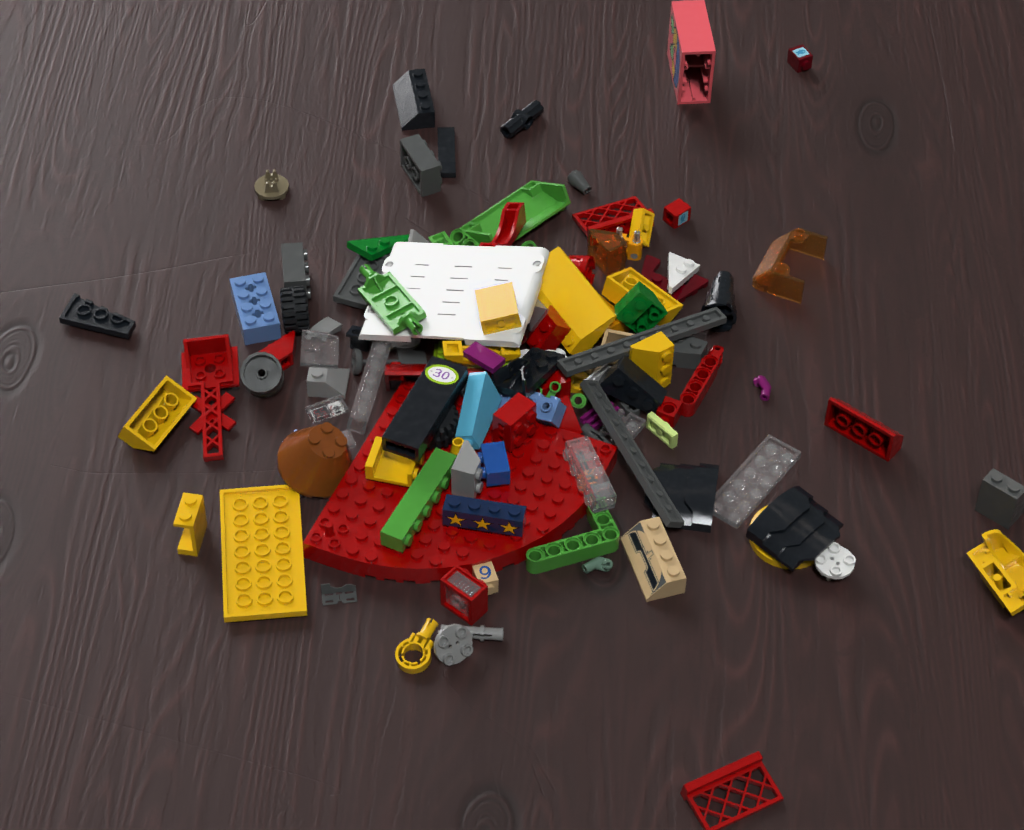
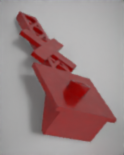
[181,334,240,462]

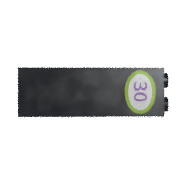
[382,356,468,462]

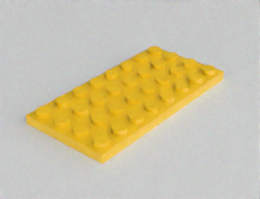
[220,485,307,622]

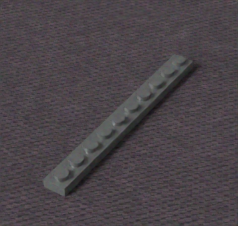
[557,307,727,378]
[580,379,685,528]

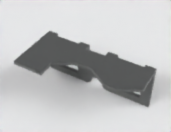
[321,583,358,606]

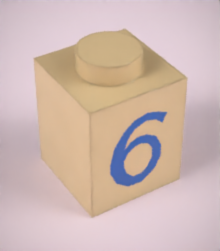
[472,561,499,595]

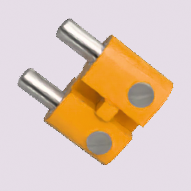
[611,227,643,261]

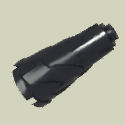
[700,271,737,332]

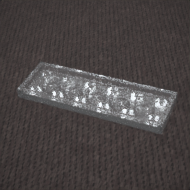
[713,434,802,529]

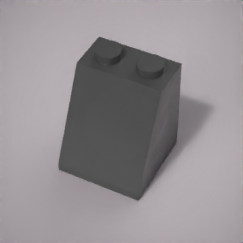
[974,468,1024,530]

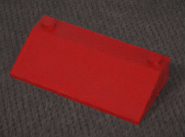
[385,362,500,391]

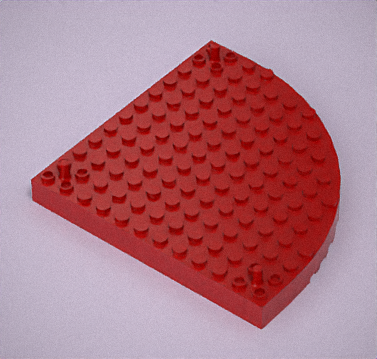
[303,377,618,584]

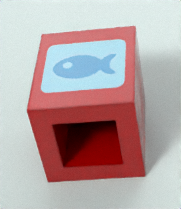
[663,198,691,229]

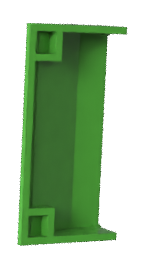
[459,180,571,244]

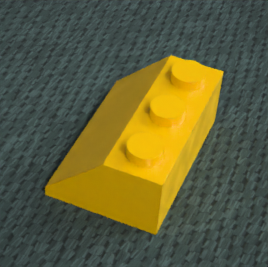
[629,331,675,388]

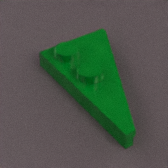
[347,234,409,261]

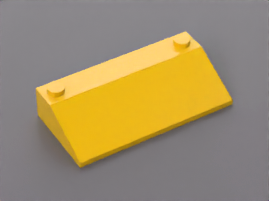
[538,246,617,355]

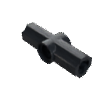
[500,100,544,139]

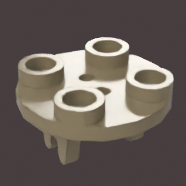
[254,169,289,201]

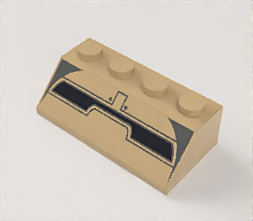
[620,517,687,602]

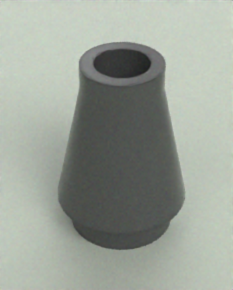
[567,170,592,195]

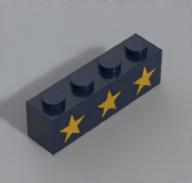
[442,494,526,537]

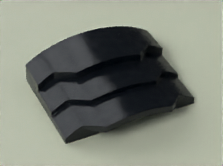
[644,463,719,533]
[746,486,844,571]

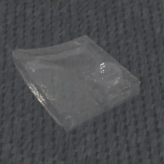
[300,329,339,368]

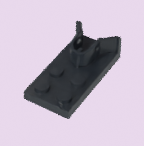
[491,347,565,398]

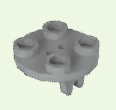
[434,624,473,666]

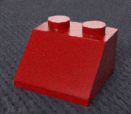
[526,305,571,350]

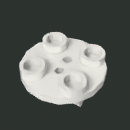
[814,542,856,581]

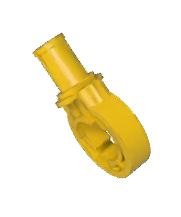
[395,618,438,674]

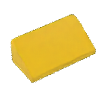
[629,208,655,247]

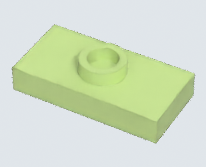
[646,411,678,449]

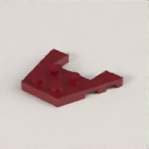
[641,254,709,303]

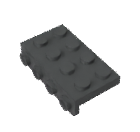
[333,254,389,310]

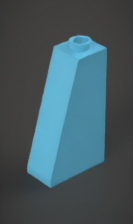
[455,371,502,449]

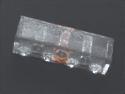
[563,436,617,514]

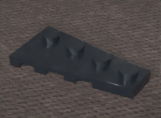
[59,293,136,339]

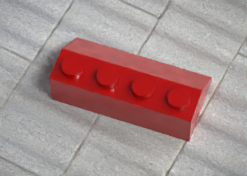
[824,397,904,462]

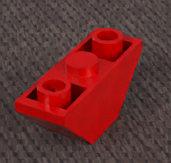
[259,331,296,371]

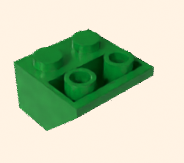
[614,281,668,333]

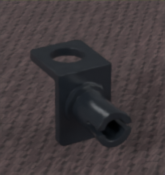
[346,325,369,352]

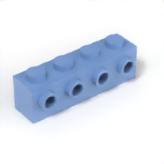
[498,392,567,428]

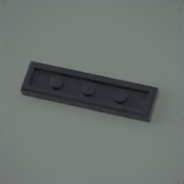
[437,127,456,178]

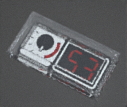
[305,395,348,424]

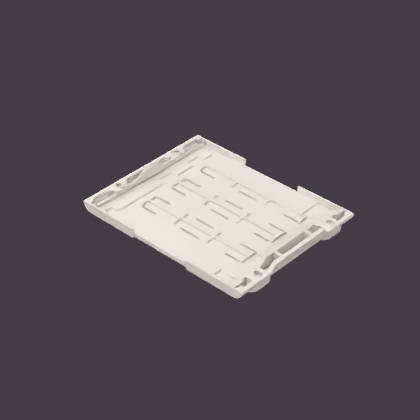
[358,242,550,348]

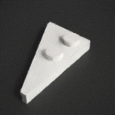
[667,252,700,294]

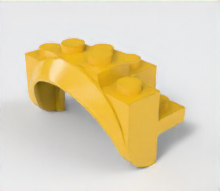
[967,529,1024,616]

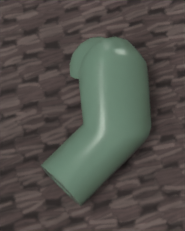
[582,557,613,574]

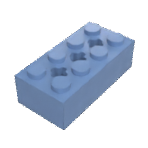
[229,272,281,345]

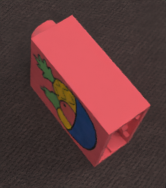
[667,0,716,105]

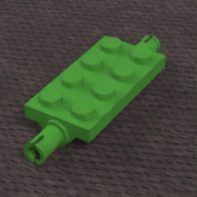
[358,264,427,335]

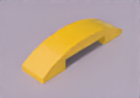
[442,341,521,365]

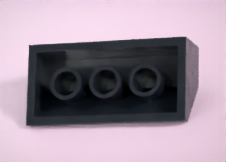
[392,69,435,131]

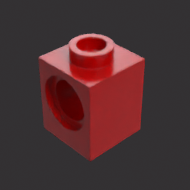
[656,396,682,429]

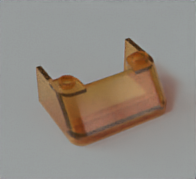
[752,228,828,304]

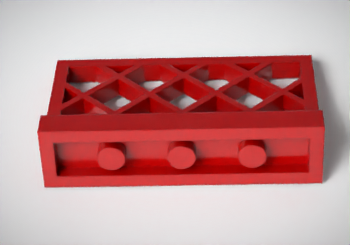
[572,196,654,245]
[680,751,784,830]

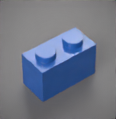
[477,441,510,487]

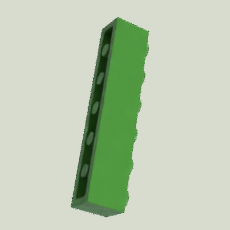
[380,448,457,553]

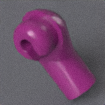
[753,375,772,401]

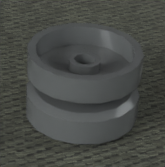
[240,352,285,398]

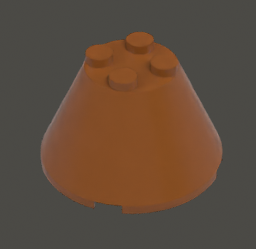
[277,422,353,499]

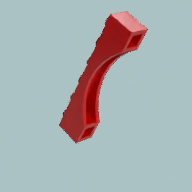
[479,202,526,247]

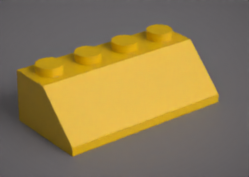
[602,267,683,328]
[118,375,197,452]

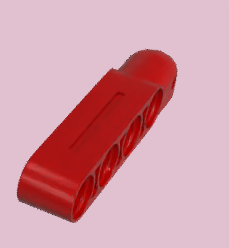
[679,345,724,417]

